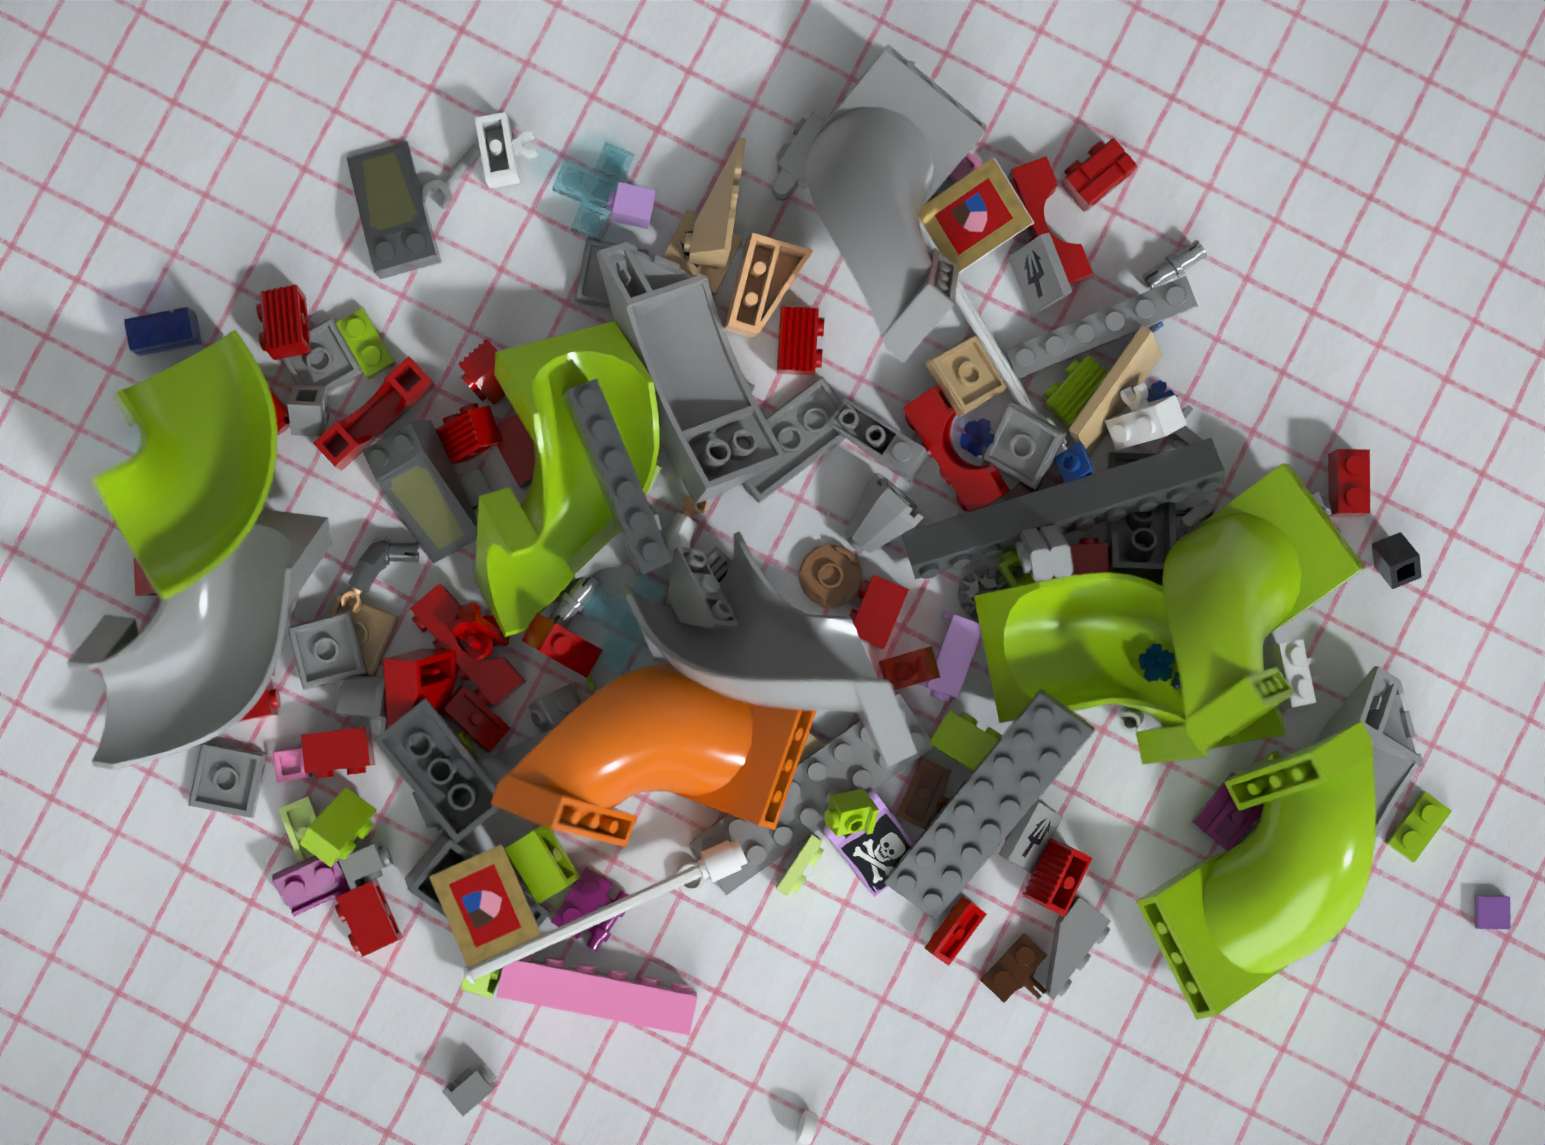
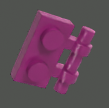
[550,866,629,951]

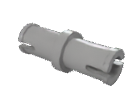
[1142,240,1207,290]
[548,576,601,628]

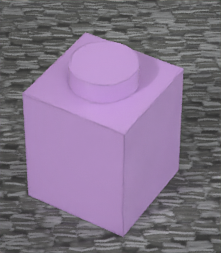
[606,182,656,229]

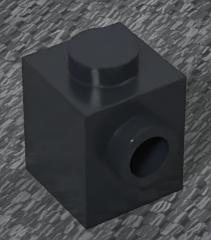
[1372,532,1422,589]

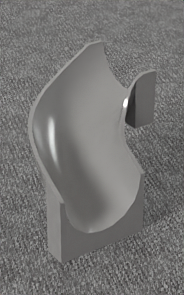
[806,44,986,363]
[67,509,332,769]
[620,531,917,767]

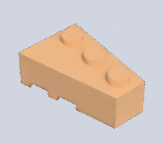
[724,232,814,339]

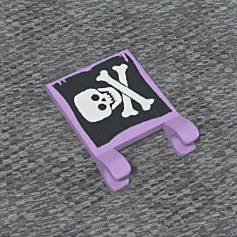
[822,790,914,897]

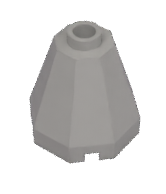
[846,473,926,553]

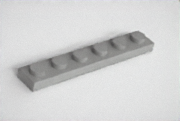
[1006,276,1199,379]

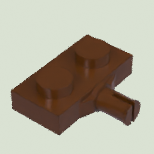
[895,757,952,830]
[980,933,1048,1003]

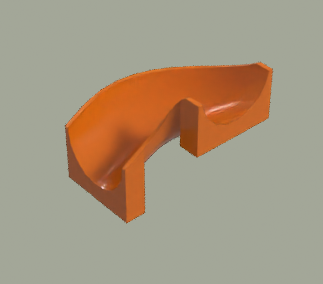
[491,663,817,847]

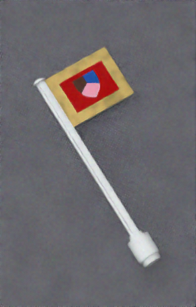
[919,157,1067,461]
[429,839,748,984]

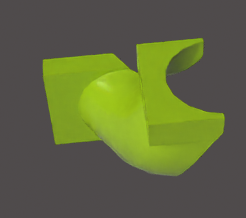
[475,321,660,637]
[91,329,277,600]
[1163,464,1366,752]
[974,573,1286,765]
[1136,721,1376,1020]

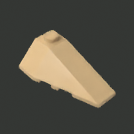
[684,138,746,269]

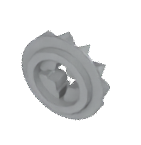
[958,569,1008,619]

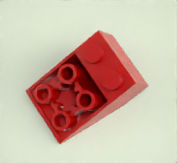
[383,648,456,728]

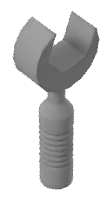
[422,144,481,209]

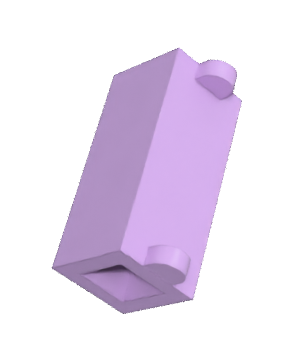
[917,612,981,702]

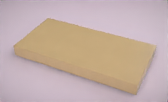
[1069,326,1162,457]

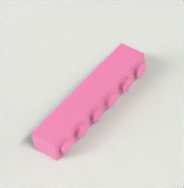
[496,954,698,1035]

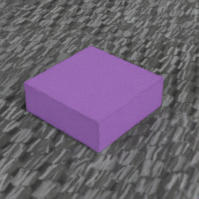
[1475,896,1511,929]

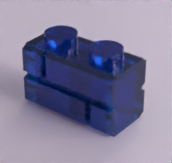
[124,307,202,356]

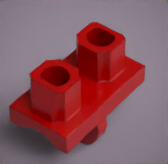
[449,602,509,660]

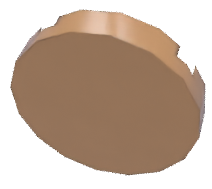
[799,544,862,608]

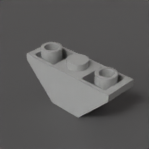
[668,547,739,630]

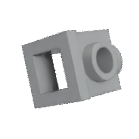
[338,842,393,889]
[442,1064,497,1116]

